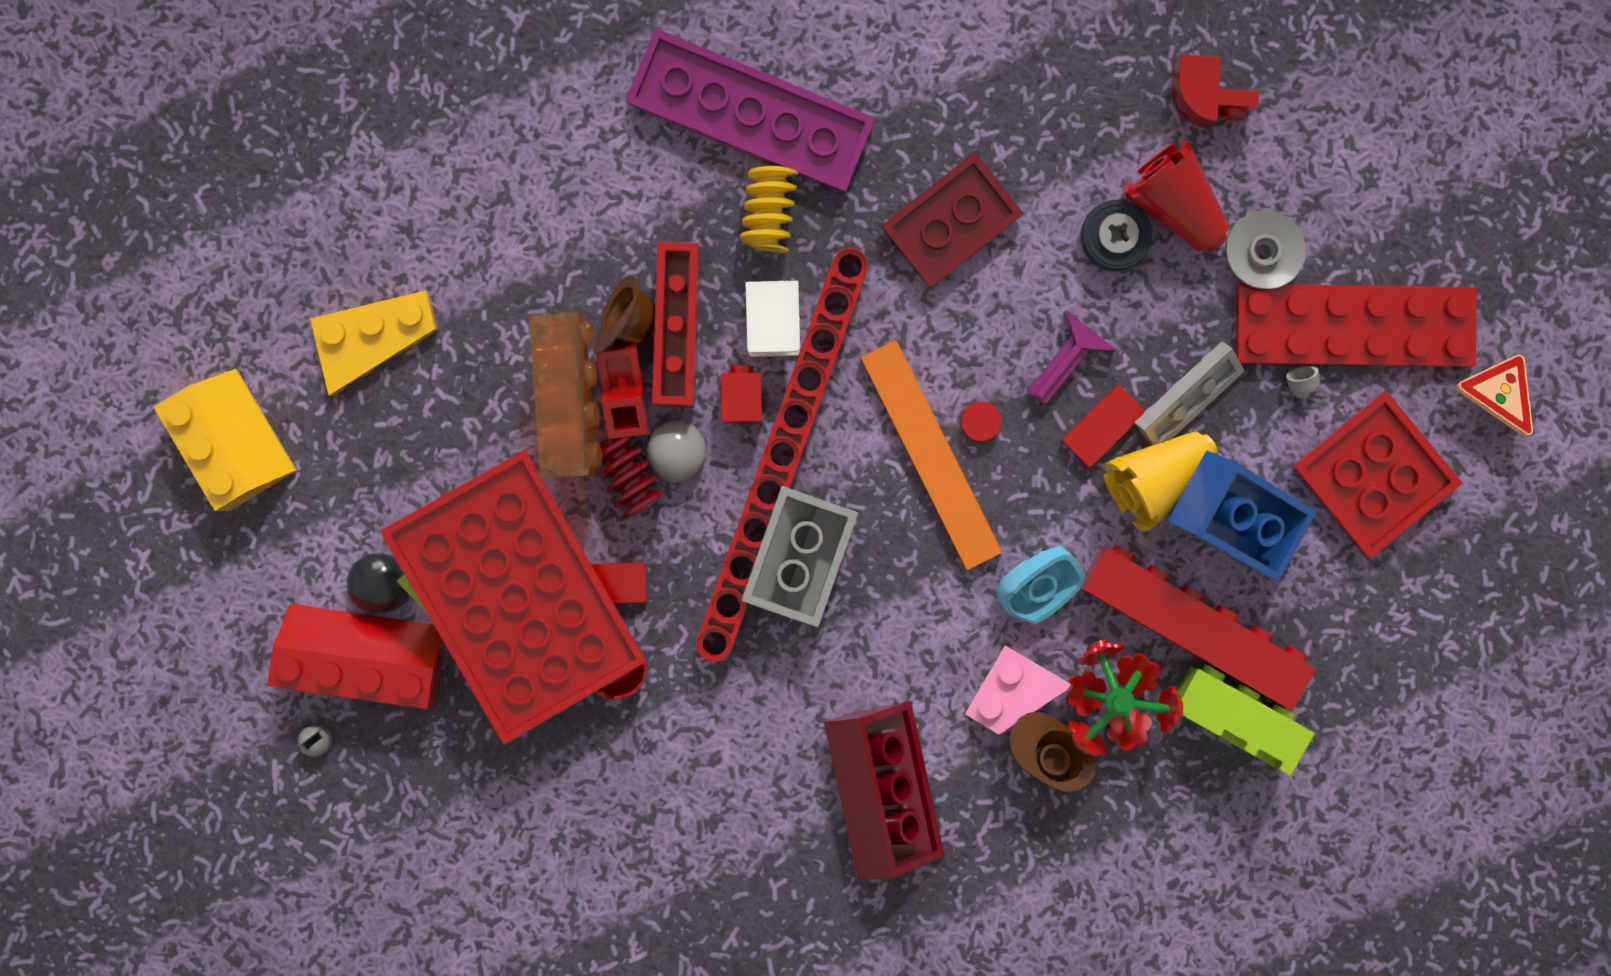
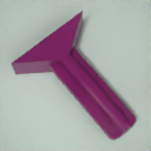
[1029,310,1117,404]

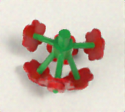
[1066,640,1184,757]

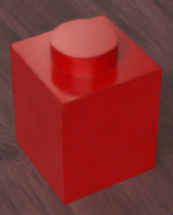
[721,366,762,423]

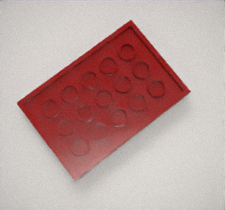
[380,450,647,745]

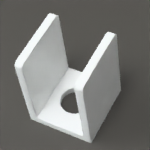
[746,281,800,357]

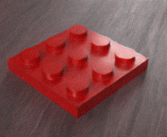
[1290,391,1463,559]

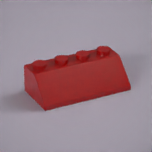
[267,604,445,709]

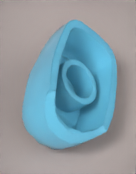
[996,545,1085,624]

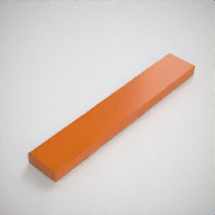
[860,340,1003,570]

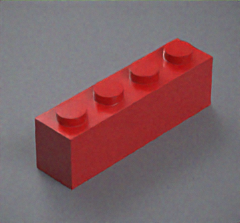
[652,242,701,408]

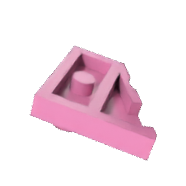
[965,646,1073,736]

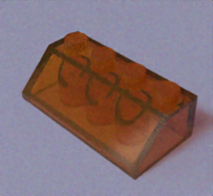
[529,311,602,480]

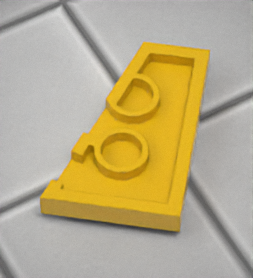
[310,290,438,396]

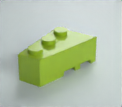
[1176,664,1315,776]

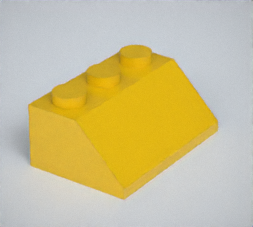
[153,369,297,511]

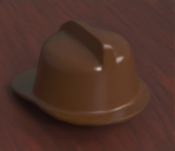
[593,276,655,354]
[1009,712,1097,792]

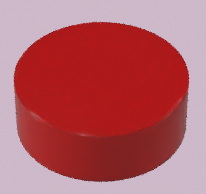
[960,401,1001,442]

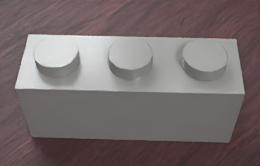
[742,486,858,627]

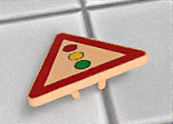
[1456,355,1533,437]

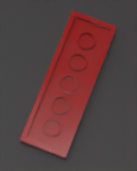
[1235,284,1477,368]

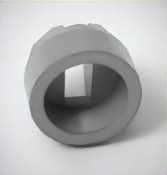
[1286,366,1320,399]
[298,724,332,757]

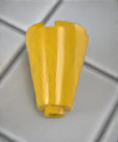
[1103,431,1218,532]

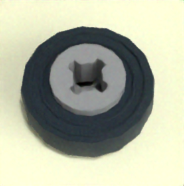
[1080,199,1153,271]

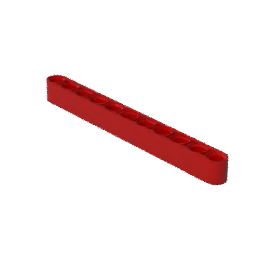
[696,247,868,662]

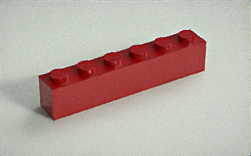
[1081,544,1316,711]

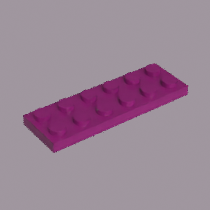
[625,28,876,194]

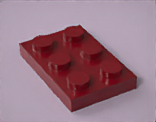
[881,152,1024,290]

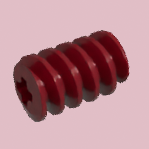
[587,436,664,521]

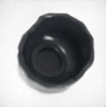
[346,553,410,613]

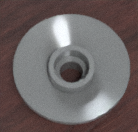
[1225,210,1306,290]

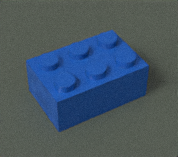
[1167,450,1317,582]

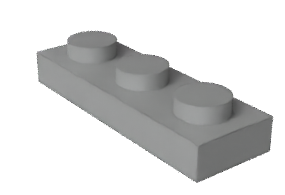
[1135,341,1244,446]

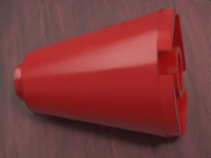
[1122,139,1229,252]

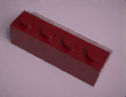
[824,701,945,879]

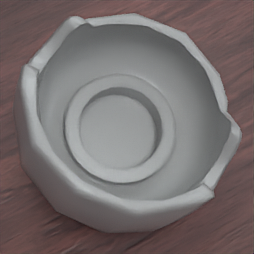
[645,420,706,484]

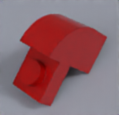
[1172,54,1259,129]
[596,343,649,440]

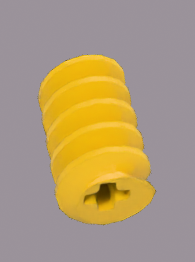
[740,166,798,253]

